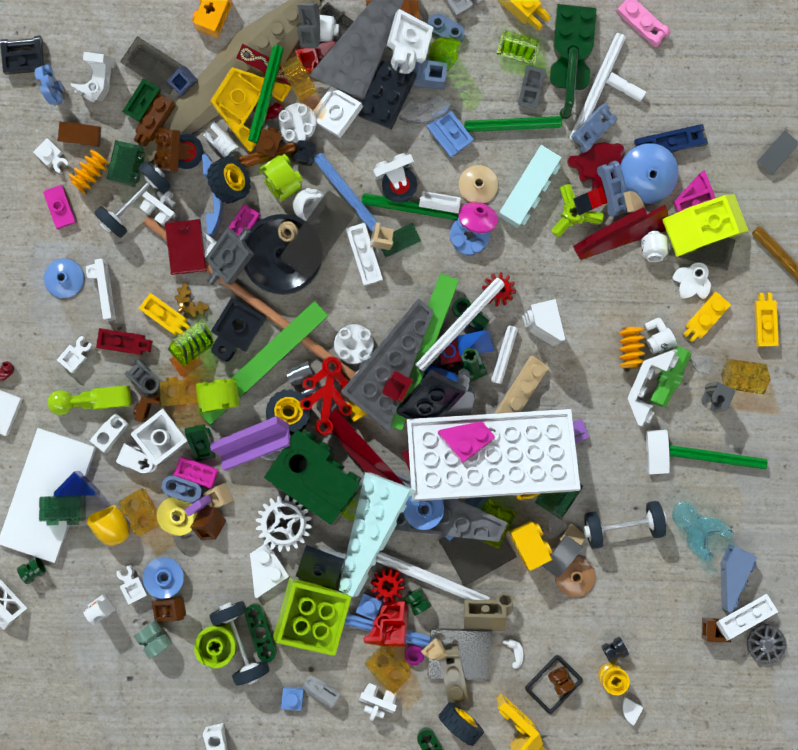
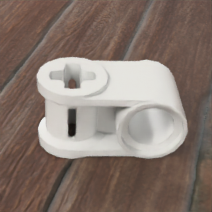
[116,443,158,473]

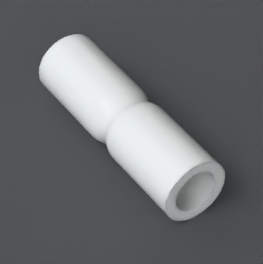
[606,72,646,102]

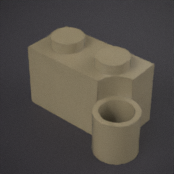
[463,593,514,631]

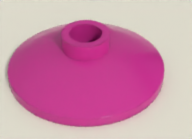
[458,202,498,233]

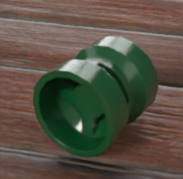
[17,556,46,584]
[404,588,432,616]

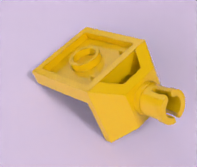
[496,693,547,750]

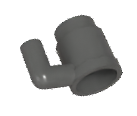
[286,361,319,397]

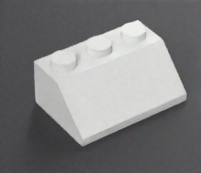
[522,299,565,346]

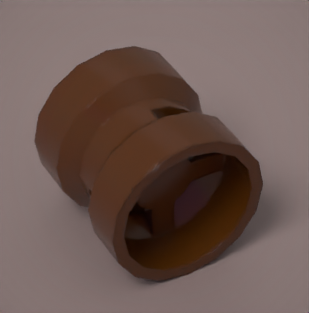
[548,666,575,695]

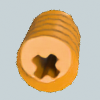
[68,150,112,195]
[619,327,645,369]

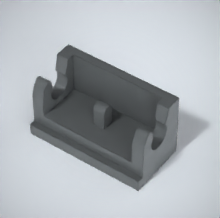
[701,382,736,412]

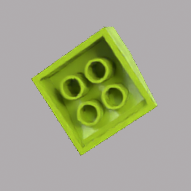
[273,578,352,656]

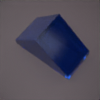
[54,471,100,496]

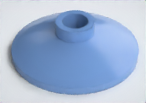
[44,259,84,298]
[404,496,444,530]
[143,557,184,599]

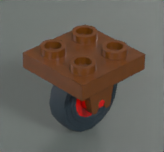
[154,128,203,172]

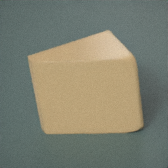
[203,483,233,509]
[558,523,585,545]

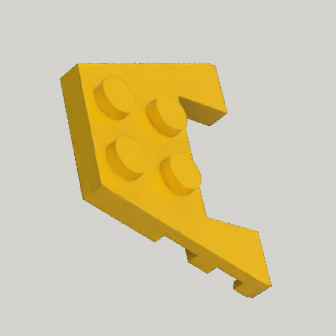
[210,67,292,152]

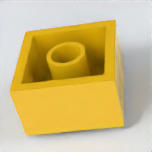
[507,520,553,571]

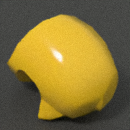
[87,505,129,546]

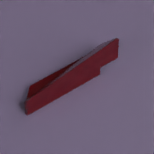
[572,205,669,260]
[324,409,405,486]

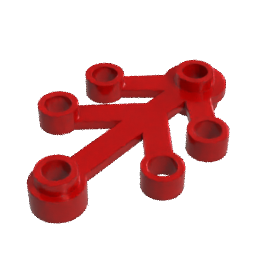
[300,357,352,435]

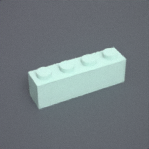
[498,145,562,228]

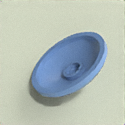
[620,144,679,204]

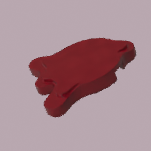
[567,142,624,190]

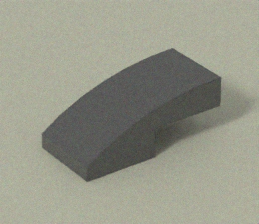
[297,2,320,48]
[518,65,546,109]
[757,130,798,174]
[541,534,583,578]

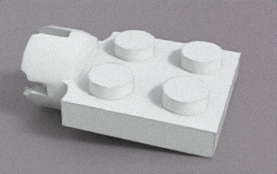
[387,9,434,74]

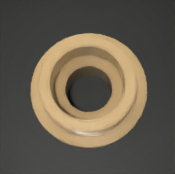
[278,222,298,242]

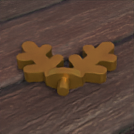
[174,283,209,318]

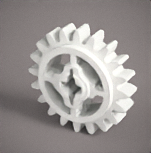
[256,495,312,552]

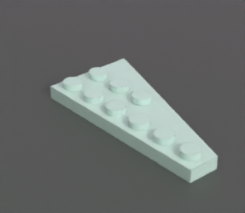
[338,472,415,597]

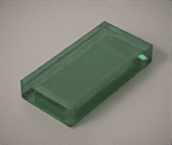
[381,223,421,258]

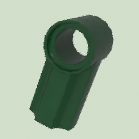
[452,298,491,332]
[461,347,488,382]

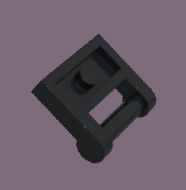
[0,35,44,75]

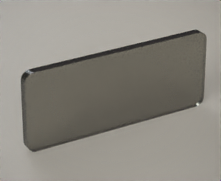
[280,191,356,279]

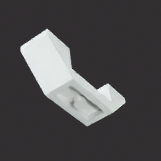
[628,349,679,426]

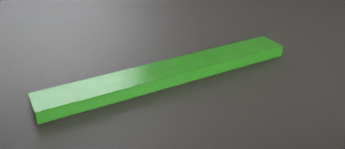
[390,273,459,431]
[197,301,329,425]

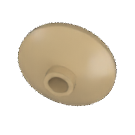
[459,165,498,204]

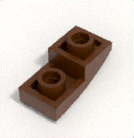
[57,121,102,147]

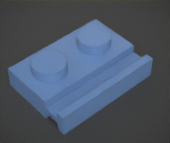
[427,108,474,159]

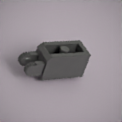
[444,368,476,417]

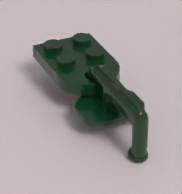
[550,4,597,119]

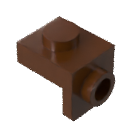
[256,127,283,158]
[133,394,164,422]

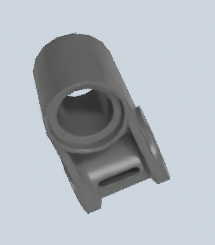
[124,359,164,395]

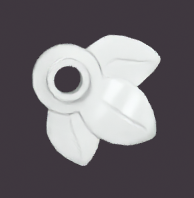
[672,262,711,299]

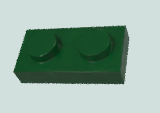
[122,78,162,123]

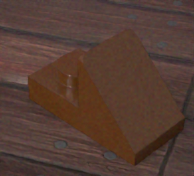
[152,596,186,622]

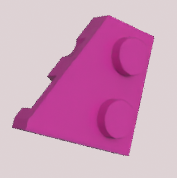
[673,170,716,213]
[438,421,495,464]

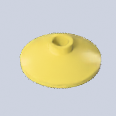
[157,497,197,536]

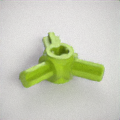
[551,184,604,238]

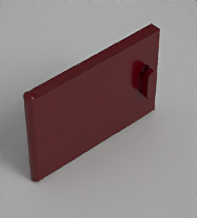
[165,219,207,275]

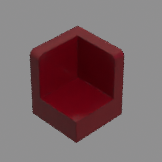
[382,370,413,403]

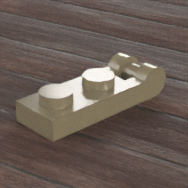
[440,646,468,702]

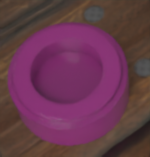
[404,644,425,665]

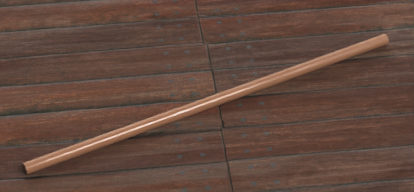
[143,216,407,424]

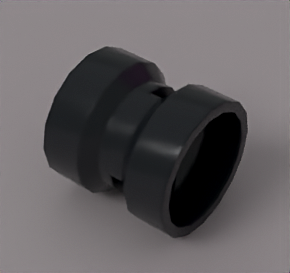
[293,140,317,166]
[601,637,629,664]

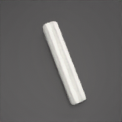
[491,326,518,384]

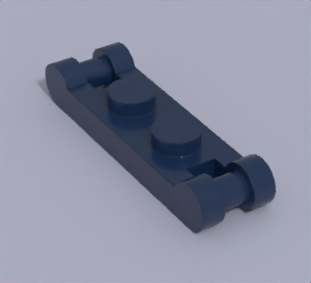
[634,124,708,153]

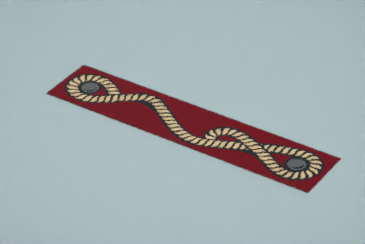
[236,43,310,93]

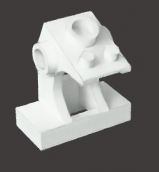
[71,52,115,102]

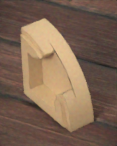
[624,191,644,212]
[421,638,447,660]

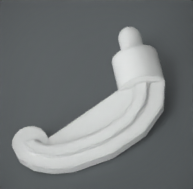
[503,639,523,669]

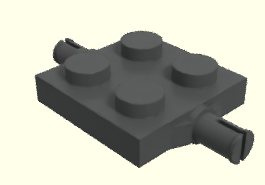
[205,227,254,285]

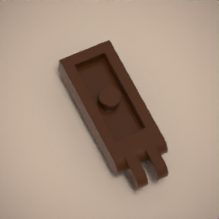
[134,94,176,146]

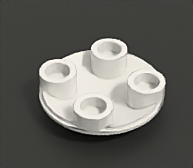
[279,103,316,143]
[334,324,374,364]

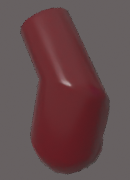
[253,102,283,120]
[0,361,14,381]

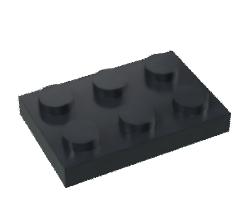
[357,61,417,130]
[397,370,466,419]

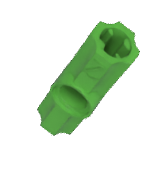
[649,346,692,408]

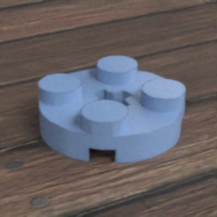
[35,64,64,106]
[450,218,490,256]

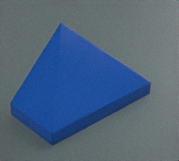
[456,330,495,356]

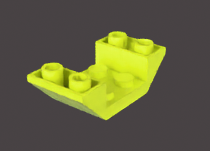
[662,194,749,257]

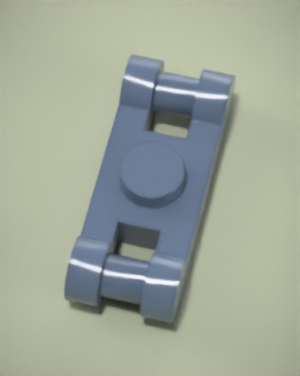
[571,103,618,153]
[597,161,627,217]

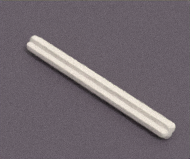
[570,33,626,141]
[416,278,505,371]
[376,552,490,600]

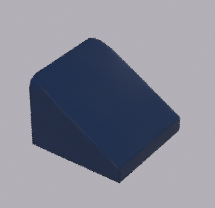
[167,66,198,96]

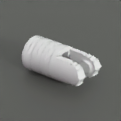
[203,122,239,157]

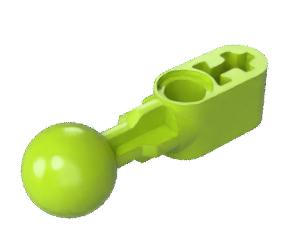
[47,386,132,416]

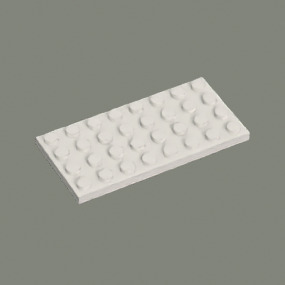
[407,409,580,501]

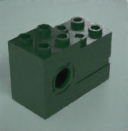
[264,429,363,525]

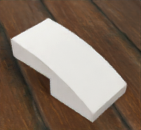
[646,430,670,474]

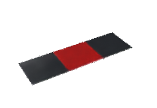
[573,186,608,216]

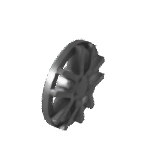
[747,624,786,664]

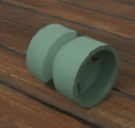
[134,620,172,660]

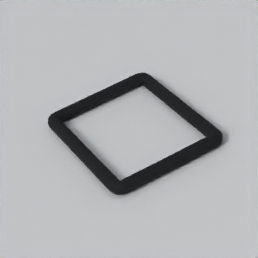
[525,655,583,714]

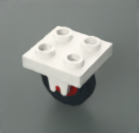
[372,153,418,203]

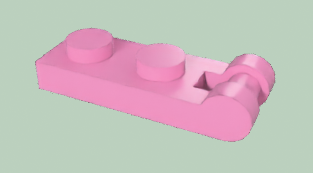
[616,0,671,47]

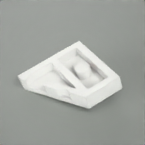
[250,543,290,598]

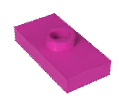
[43,185,77,229]
[228,204,261,236]
[174,456,219,489]

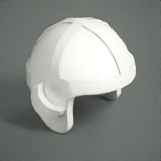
[293,188,326,225]

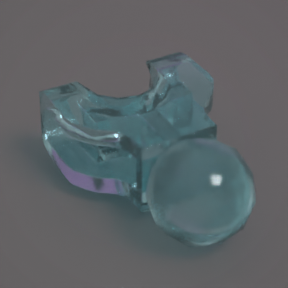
[672,502,734,562]

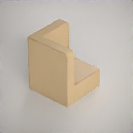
[370,222,394,250]

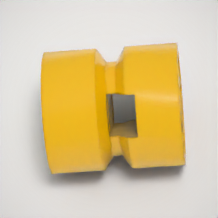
[598,663,630,695]

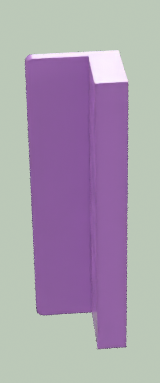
[210,416,290,471]

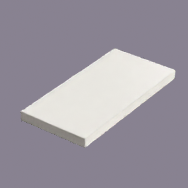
[0,428,97,563]

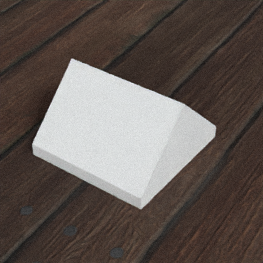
[131,409,188,466]

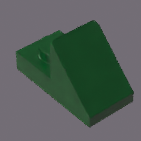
[185,424,215,462]

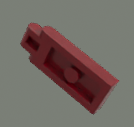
[96,328,153,355]

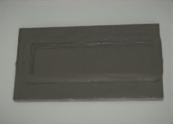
[120,36,183,95]
[669,238,735,271]

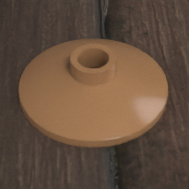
[555,556,595,597]

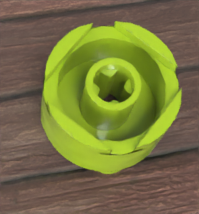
[258,154,303,202]
[196,378,240,413]
[194,623,238,668]

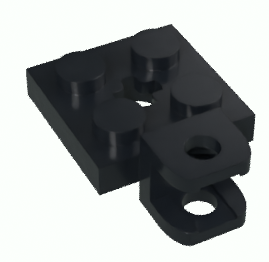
[210,297,267,362]

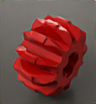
[482,272,516,307]
[371,568,405,603]

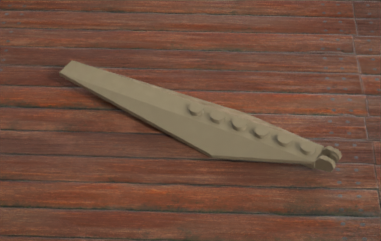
[133,0,325,164]

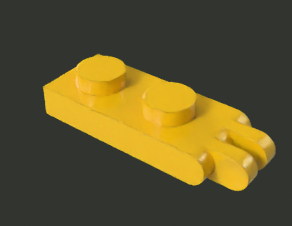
[683,292,731,342]
[754,292,779,347]
[138,293,192,337]

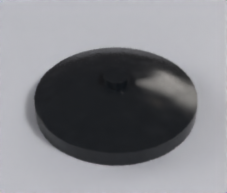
[244,214,323,295]

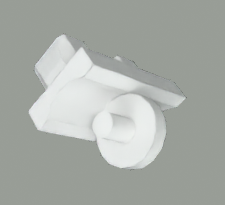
[140,191,178,226]
[358,683,397,721]

